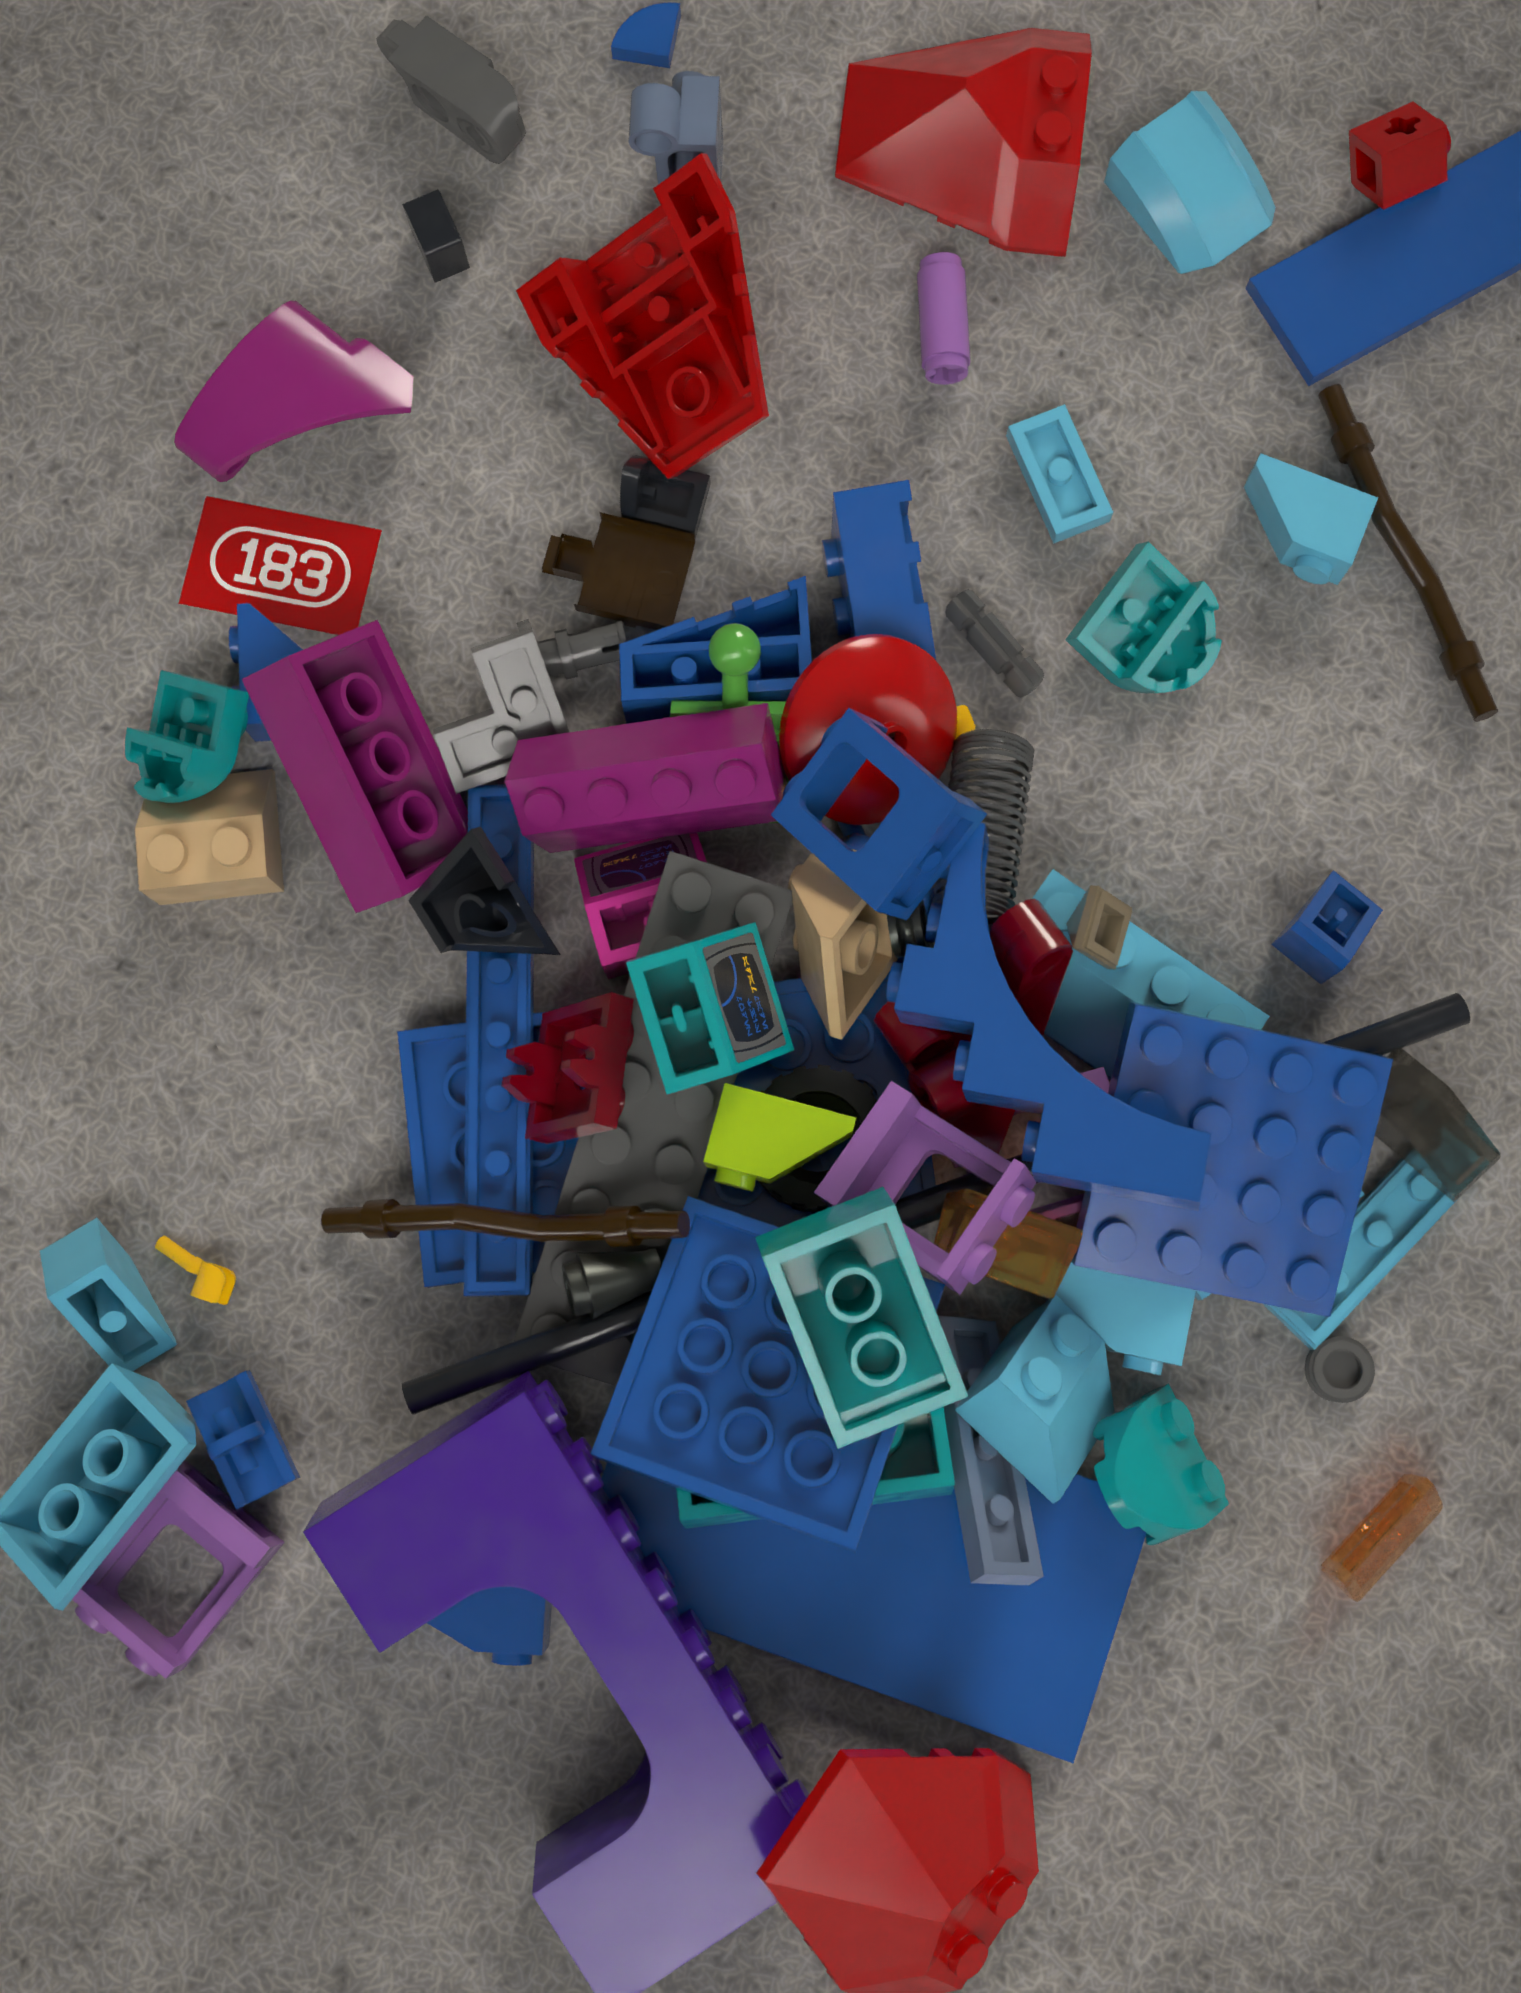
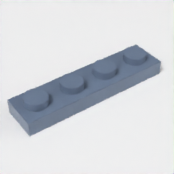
[938,1316,1044,1585]

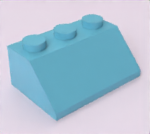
[0,1363,196,1611]

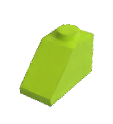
[703,1083,856,1191]

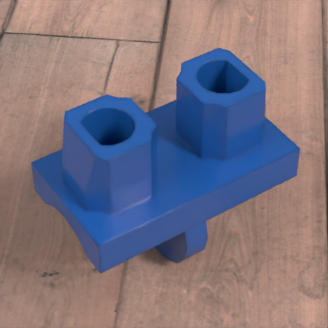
[186,1370,300,1509]

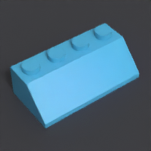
[1032,869,1270,1080]

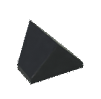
[408,826,561,955]

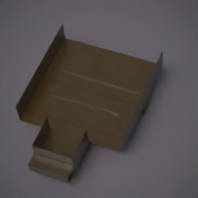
[542,512,696,630]

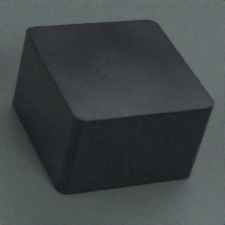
[402,189,470,283]

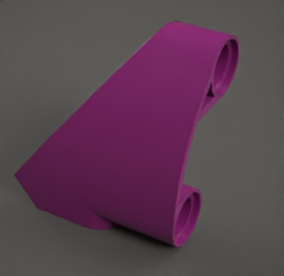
[174,300,414,482]

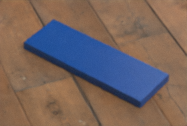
[1245,130,1521,386]

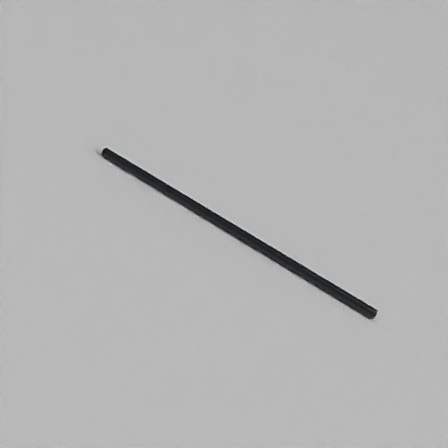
[402,993,1470,1415]

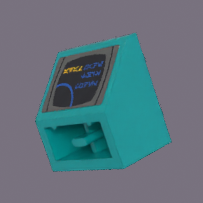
[626,922,794,1095]

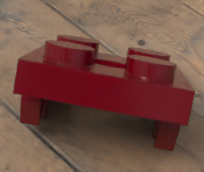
[502,992,634,1144]

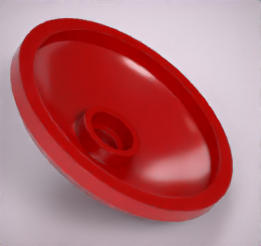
[779,634,957,825]

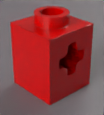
[1349,101,1451,210]

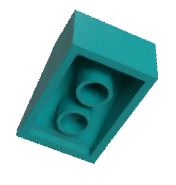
[755,1187,969,1449]

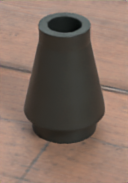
[561,1248,661,1319]

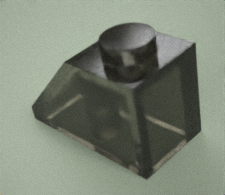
[1375,1048,1501,1202]

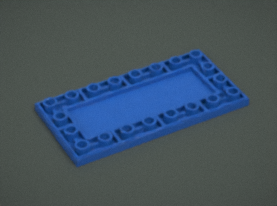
[601,1463,1146,1763]

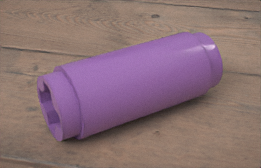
[917,252,970,385]

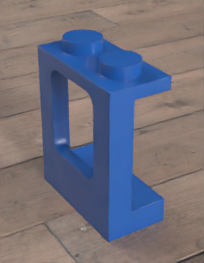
[771,708,987,920]

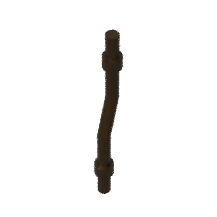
[1318,384,1498,722]
[321,1199,690,1247]

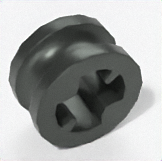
[887,900,930,958]

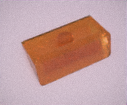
[933,1189,1083,1299]
[1321,1474,1443,1602]

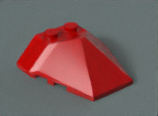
[835,28,1092,257]
[516,153,769,479]
[756,1748,1039,1993]

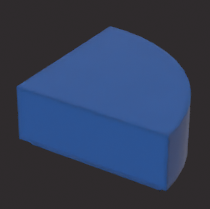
[611,2,681,68]

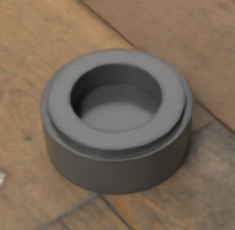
[1305,1336,1375,1403]

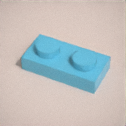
[1006,404,1113,544]

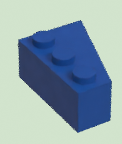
[822,480,936,660]
[619,576,812,724]

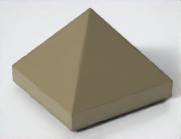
[1066,885,1132,970]

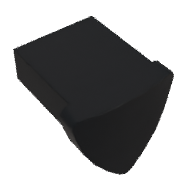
[620,455,711,539]

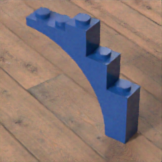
[886,823,1212,1211]

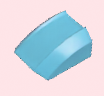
[1104,91,1276,274]

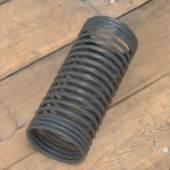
[932,729,1034,932]

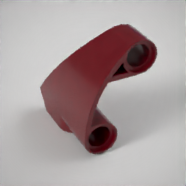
[874,898,1073,1154]

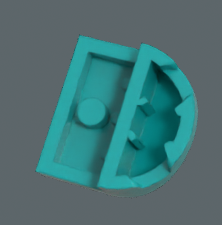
[1065,541,1222,694]
[125,670,249,803]
[1092,1383,1229,1545]

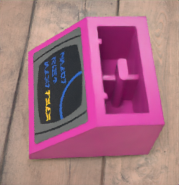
[574,833,707,979]

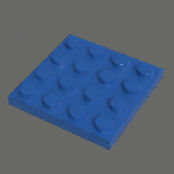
[1069,1001,1393,1317]
[591,1196,945,1553]

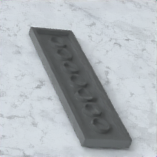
[514,851,793,1386]

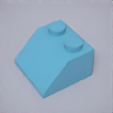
[955,1295,1114,1503]

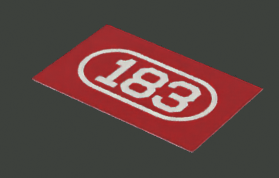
[178,496,382,635]

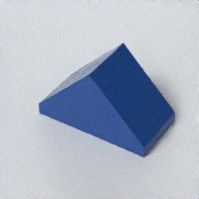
[1271,870,1383,984]

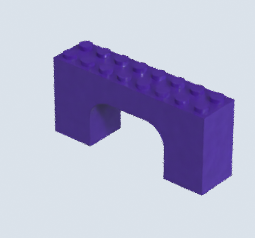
[303,1371,809,1993]

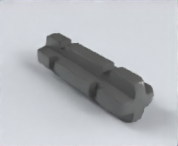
[945,589,1044,698]

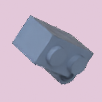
[628,71,723,205]

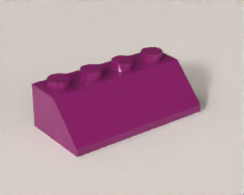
[242,620,468,913]
[505,703,787,853]

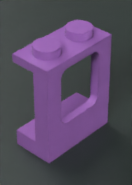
[814,1081,1036,1295]
[72,1460,285,1679]

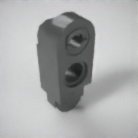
[376,16,526,164]

